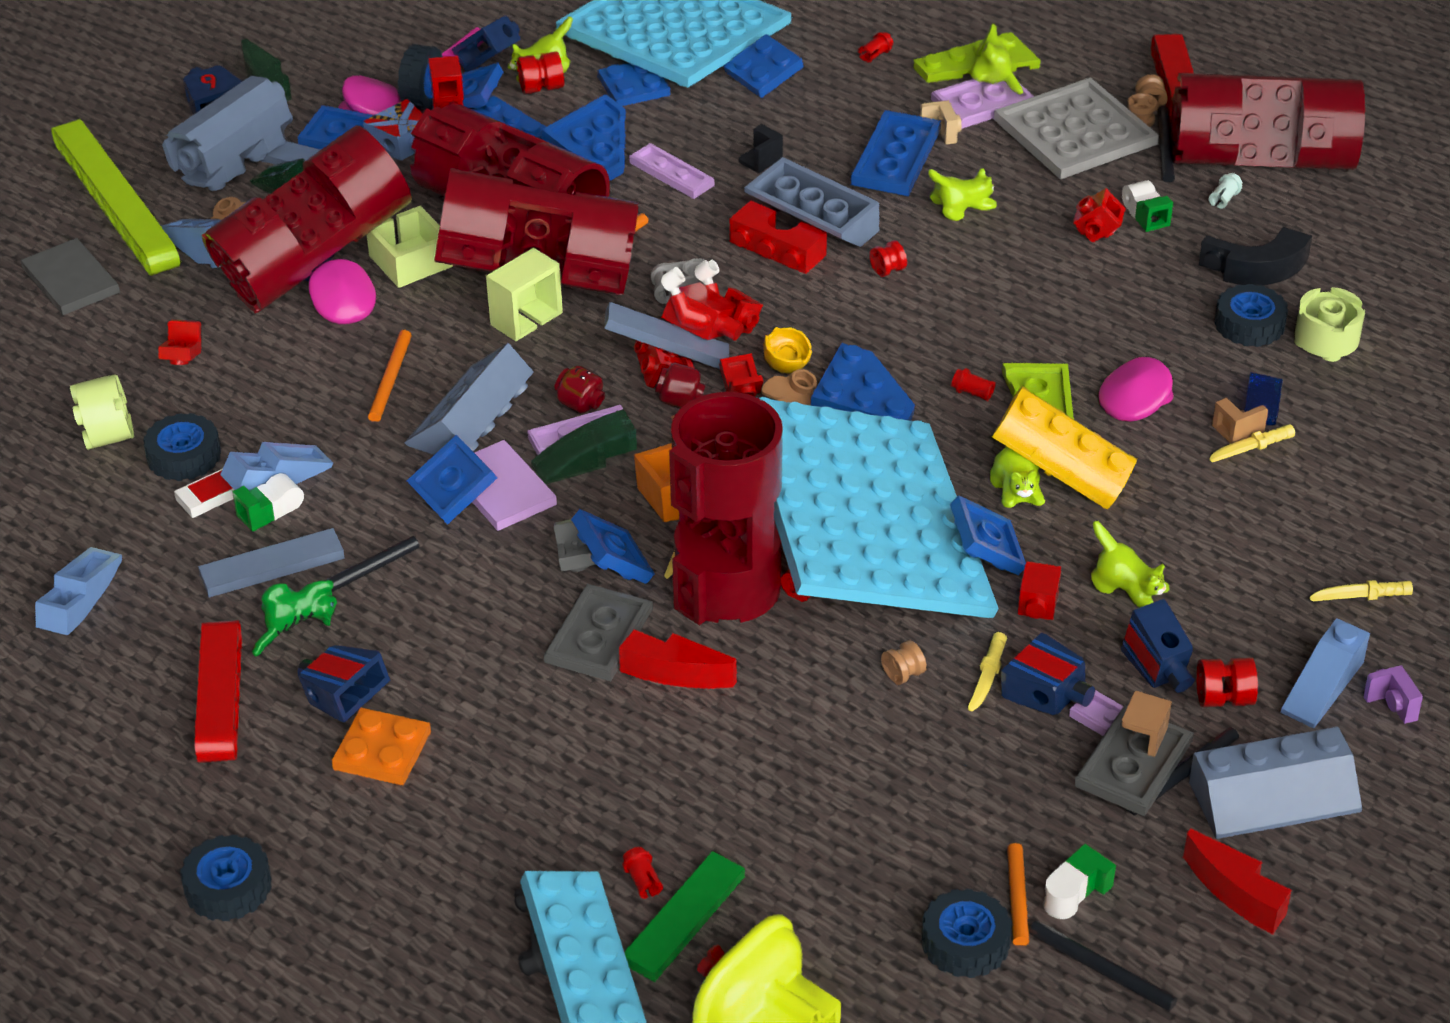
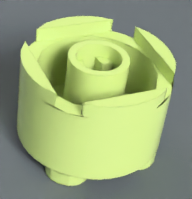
[1294,288,1365,362]
[70,374,134,450]

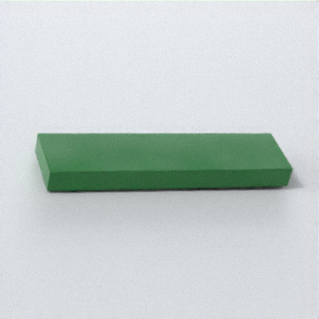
[624,851,745,982]

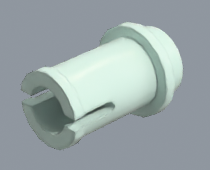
[1209,173,1242,209]

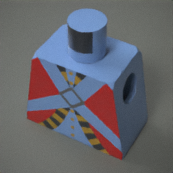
[363,99,423,160]

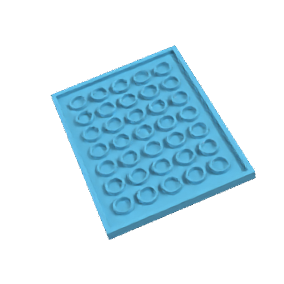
[759,397,999,618]

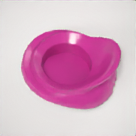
[338,75,401,115]
[309,259,376,324]
[1099,357,1174,422]

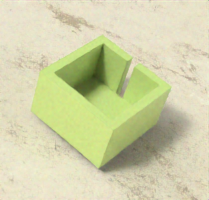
[367,206,453,288]
[486,248,563,341]

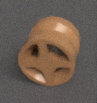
[1135,75,1167,110]
[1127,93,1157,127]
[881,640,927,685]

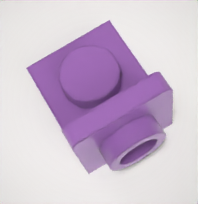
[1364,665,1423,724]

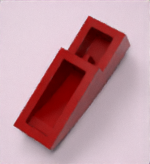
[619,629,737,689]
[1183,828,1292,935]

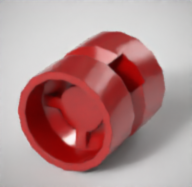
[517,51,564,95]
[1196,658,1258,707]

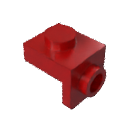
[724,288,763,333]
[158,319,201,365]
[719,353,764,397]

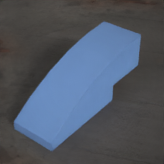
[221,442,333,490]
[35,547,122,635]

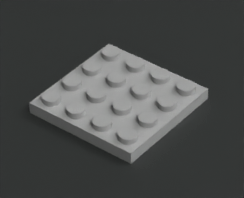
[994,77,1159,179]

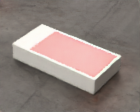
[174,469,234,518]

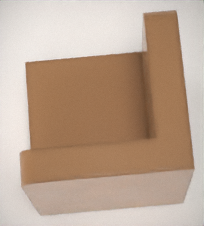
[1212,398,1268,444]
[1122,691,1172,757]

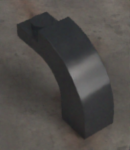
[1199,227,1312,286]

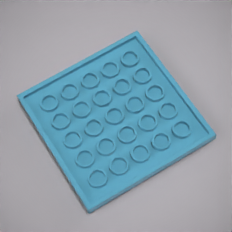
[556,0,791,88]

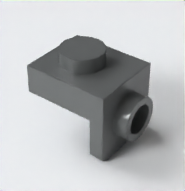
[554,519,596,572]

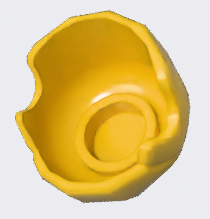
[763,327,812,374]

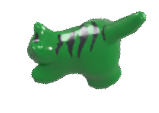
[252,580,337,657]

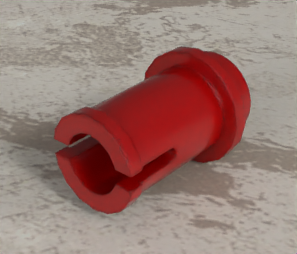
[858,32,894,63]
[951,368,996,401]
[622,847,663,899]

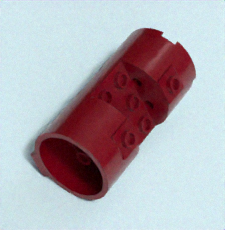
[1171,73,1365,170]
[410,102,610,197]
[202,125,412,313]
[434,168,638,295]
[669,392,783,626]

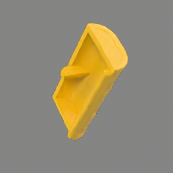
[992,386,1137,509]

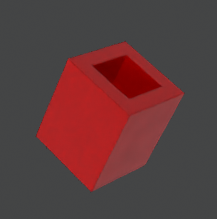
[1018,561,1062,620]

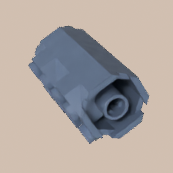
[162,76,293,191]

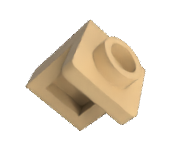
[920,100,962,144]

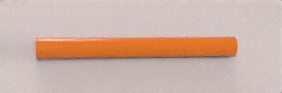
[368,330,412,422]

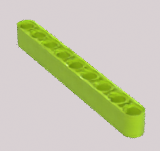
[51,119,180,276]

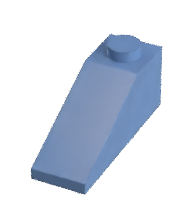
[161,219,221,268]
[1281,618,1370,728]

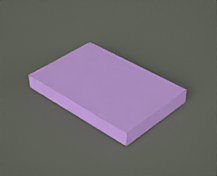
[931,79,1034,128]
[472,440,557,531]

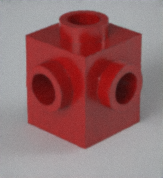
[1073,188,1126,242]

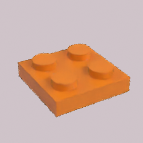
[332,707,431,786]

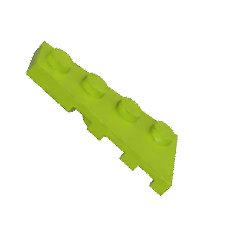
[913,32,1040,83]
[1002,363,1074,419]

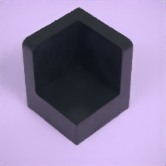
[738,124,783,174]

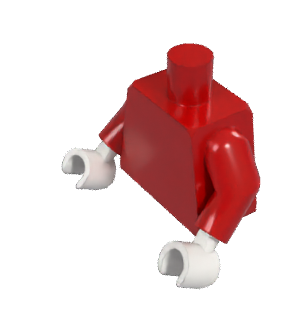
[661,260,744,341]

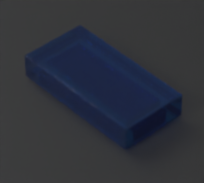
[1243,372,1283,426]

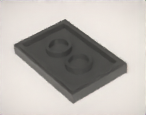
[21,238,120,315]
[544,584,653,681]
[1075,705,1194,816]

